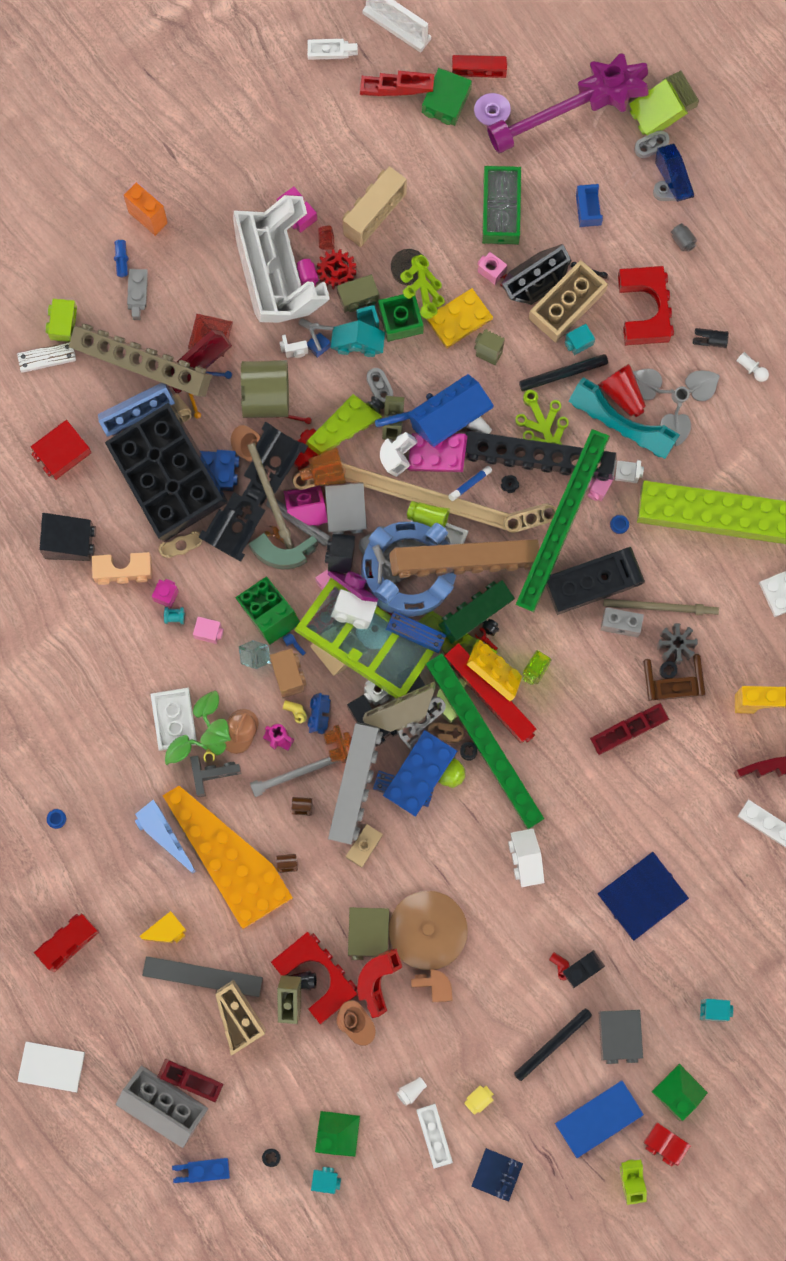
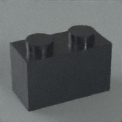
[325,534,355,573]

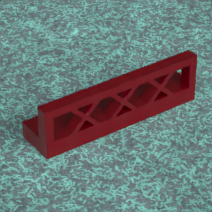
[171,330,232,393]

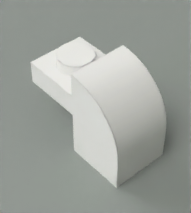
[380,432,418,477]

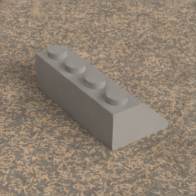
[115,1065,208,1148]

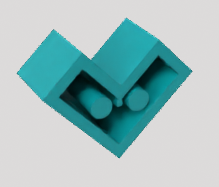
[331,320,385,357]

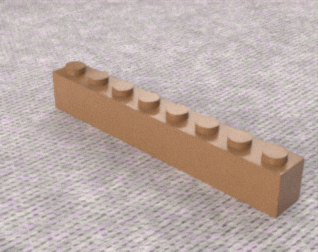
[389,539,540,578]

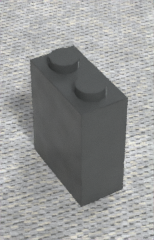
[598,1010,643,1064]

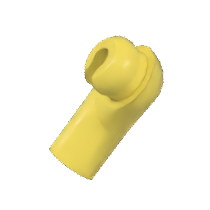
[283,700,307,724]

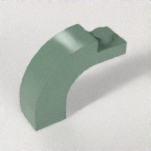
[249,533,318,569]

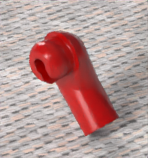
[549,952,570,981]

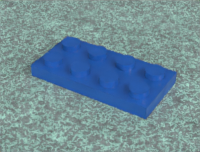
[383,730,458,817]

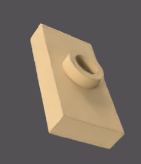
[346,824,383,868]

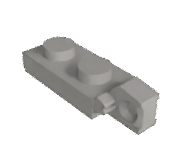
[127,269,148,320]

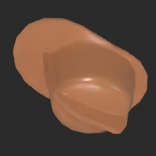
[231,425,262,462]
[225,709,259,754]
[336,1001,376,1046]

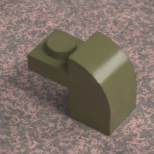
[382,396,405,440]

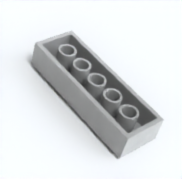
[328,722,383,844]

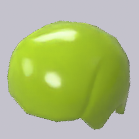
[438,758,466,788]

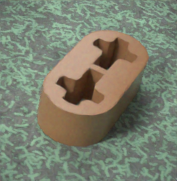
[427,723,464,743]

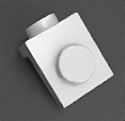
[279,334,308,358]

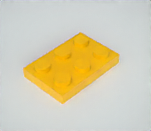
[426,288,493,348]
[467,640,522,701]

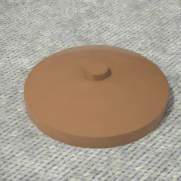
[389,891,468,971]

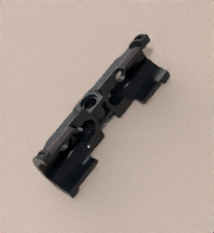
[199,422,308,562]

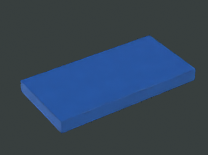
[555,1080,644,1158]

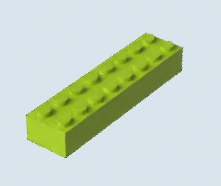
[637,480,786,544]

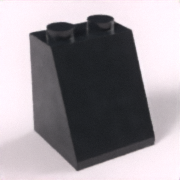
[39,513,96,561]

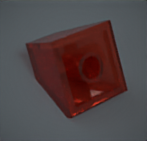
[188,314,233,357]

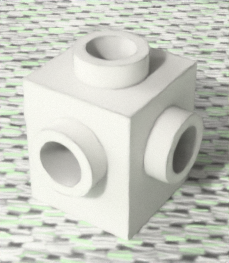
[363,680,391,707]

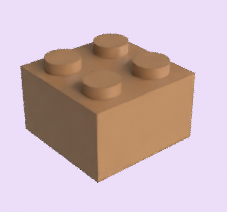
[269,648,306,698]

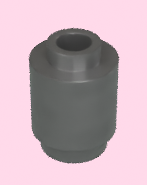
[671,223,697,252]

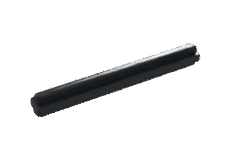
[519,354,608,391]
[514,1008,592,1081]

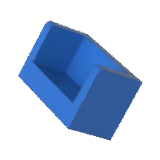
[576,184,603,227]

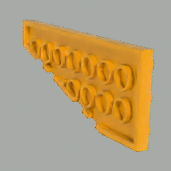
[162,786,293,929]

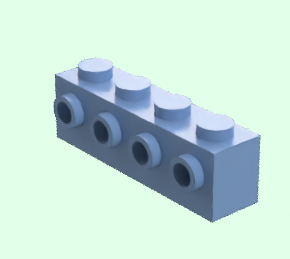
[98,383,175,437]

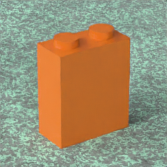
[124,182,168,236]

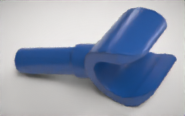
[283,634,306,656]

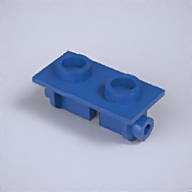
[308,693,331,734]

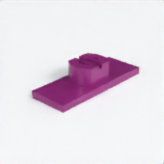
[327,571,378,602]

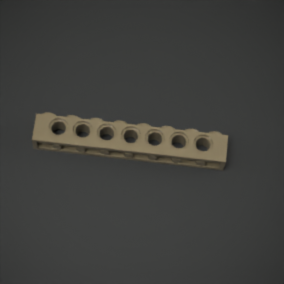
[69,324,212,397]

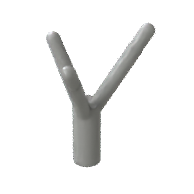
[299,318,334,351]
[372,545,391,584]

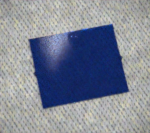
[598,852,689,941]

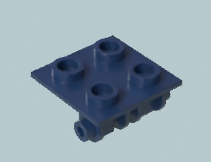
[471,1148,523,1202]

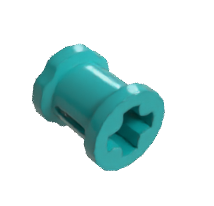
[164,607,185,624]

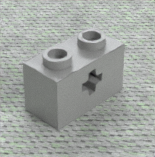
[600,607,644,638]

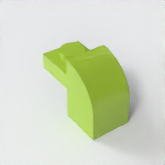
[620,1159,647,1205]

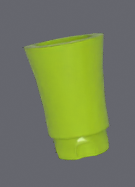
[407,501,450,528]

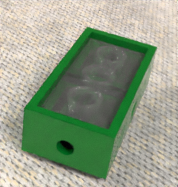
[482,166,521,245]

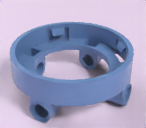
[361,522,456,617]

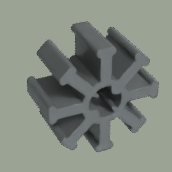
[657,623,698,665]

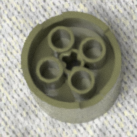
[241,360,289,418]

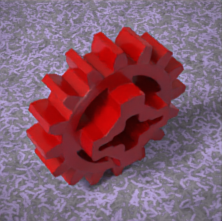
[317,249,357,290]

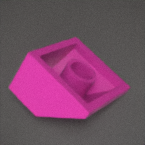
[283,485,328,526]

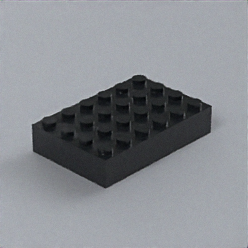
[105,403,228,542]

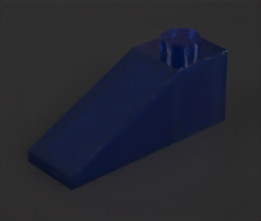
[655,143,694,202]

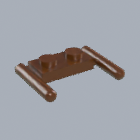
[643,654,706,701]

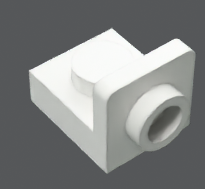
[615,460,644,483]

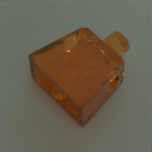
[299,448,346,486]

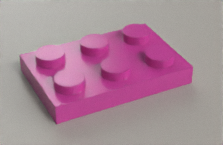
[407,433,467,472]

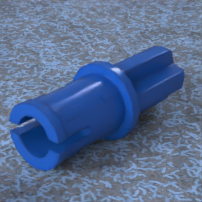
[114,240,129,278]

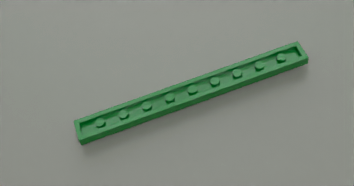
[515,429,610,613]
[425,653,544,829]

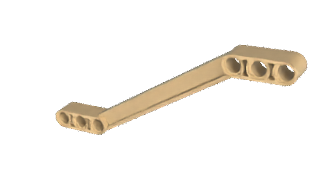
[292,461,557,533]

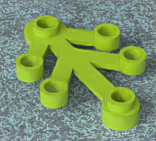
[400,255,445,319]
[515,390,569,445]

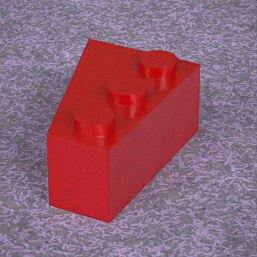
[33,913,100,972]

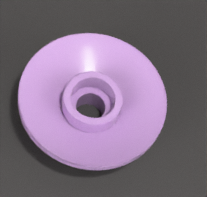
[474,93,511,126]

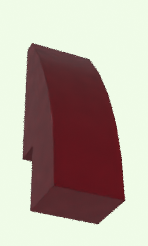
[157,1058,224,1103]

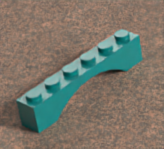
[568,377,680,459]

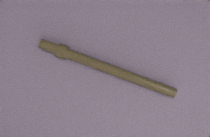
[247,443,294,549]
[603,599,719,616]

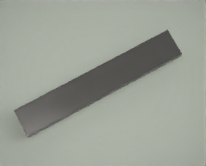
[142,956,263,997]

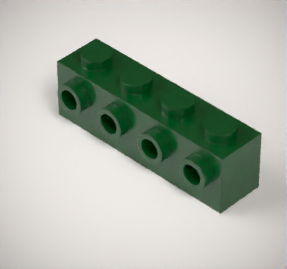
[438,580,515,644]

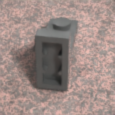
[190,756,241,798]

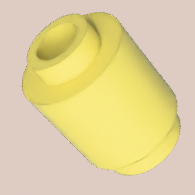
[464,1085,494,1115]

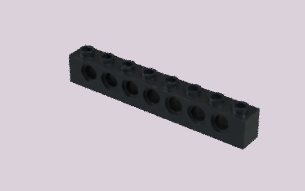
[465,431,617,481]

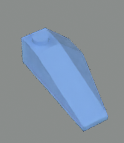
[135,800,196,874]

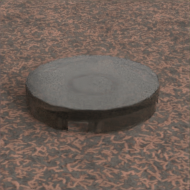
[390,249,423,286]

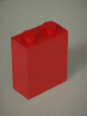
[30,419,92,480]

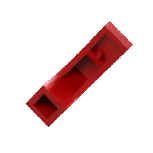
[357,948,402,1018]

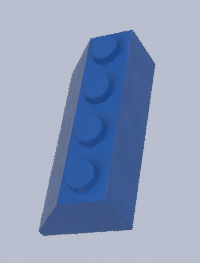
[408,374,494,447]

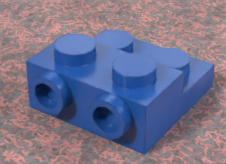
[200,450,240,491]

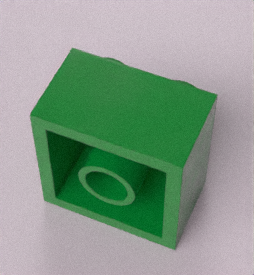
[378,294,424,342]

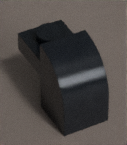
[562,950,605,989]

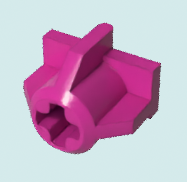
[263,724,294,751]

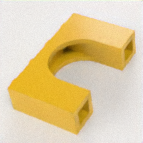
[735,686,786,714]

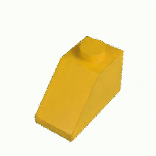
[140,911,187,943]

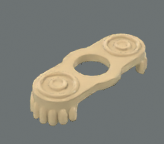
[159,531,202,558]

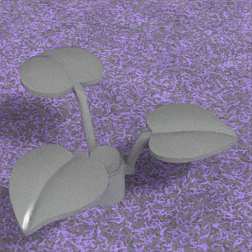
[633,369,720,446]

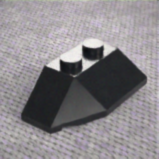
[501,244,571,305]

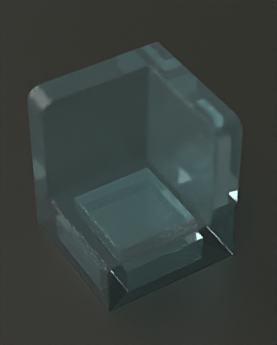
[239,640,270,669]

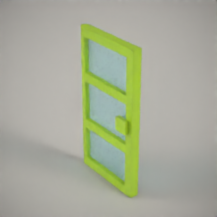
[295,578,434,699]

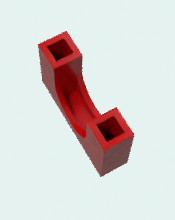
[618,266,674,346]
[271,932,358,1025]

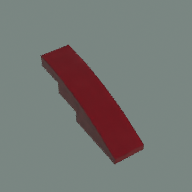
[590,702,670,755]
[734,756,786,779]

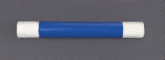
[448,466,492,501]

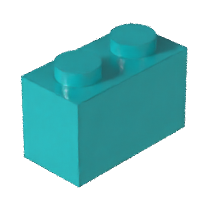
[700,999,734,1022]

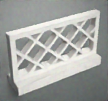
[362,0,431,53]

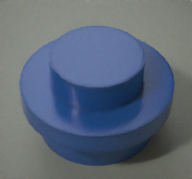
[610,515,629,534]
[47,809,66,829]

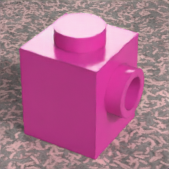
[151,579,179,608]

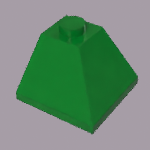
[651,1063,708,1121]
[315,1111,360,1157]

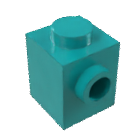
[565,324,595,356]
[311,1167,341,1194]

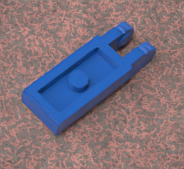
[172,1158,230,1183]

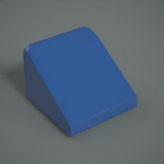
[307,332,331,358]

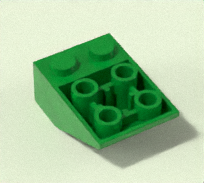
[235,576,300,645]

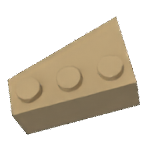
[215,980,266,1056]

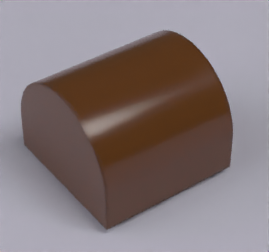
[291,797,312,816]
[276,854,298,873]

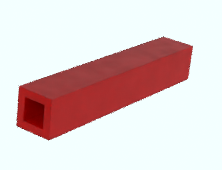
[444,643,537,743]

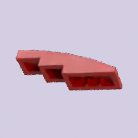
[360,70,434,96]

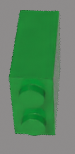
[422,68,472,126]

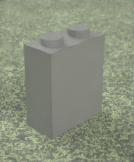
[325,482,367,534]

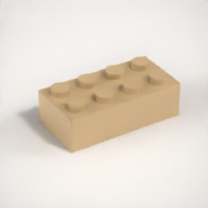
[342,166,407,248]
[528,260,608,343]

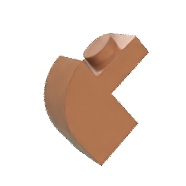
[411,970,453,1003]

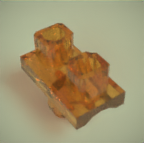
[323,725,352,764]

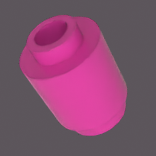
[297,259,319,286]

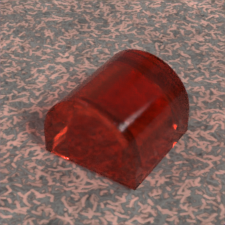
[318,225,335,250]

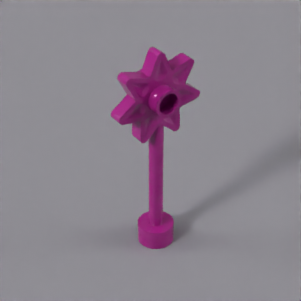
[487,53,649,154]

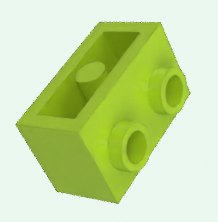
[46,299,77,342]

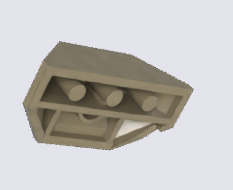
[363,682,436,732]

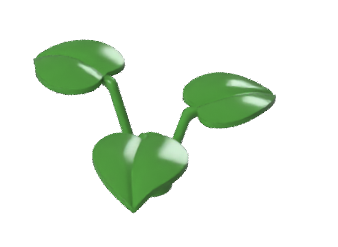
[165,690,231,765]

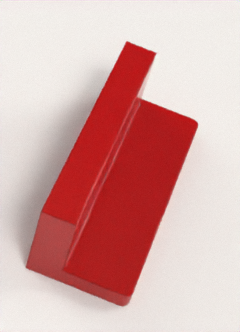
[452,55,507,78]

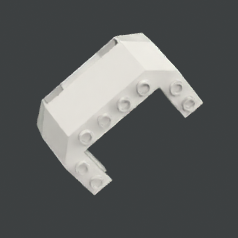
[233,195,330,323]

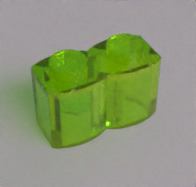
[522,650,552,685]

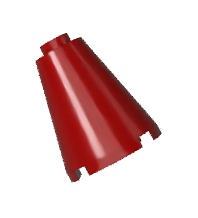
[598,364,646,418]

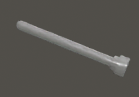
[250,754,340,797]

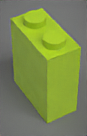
[629,79,688,136]

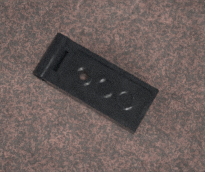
[546,547,645,615]

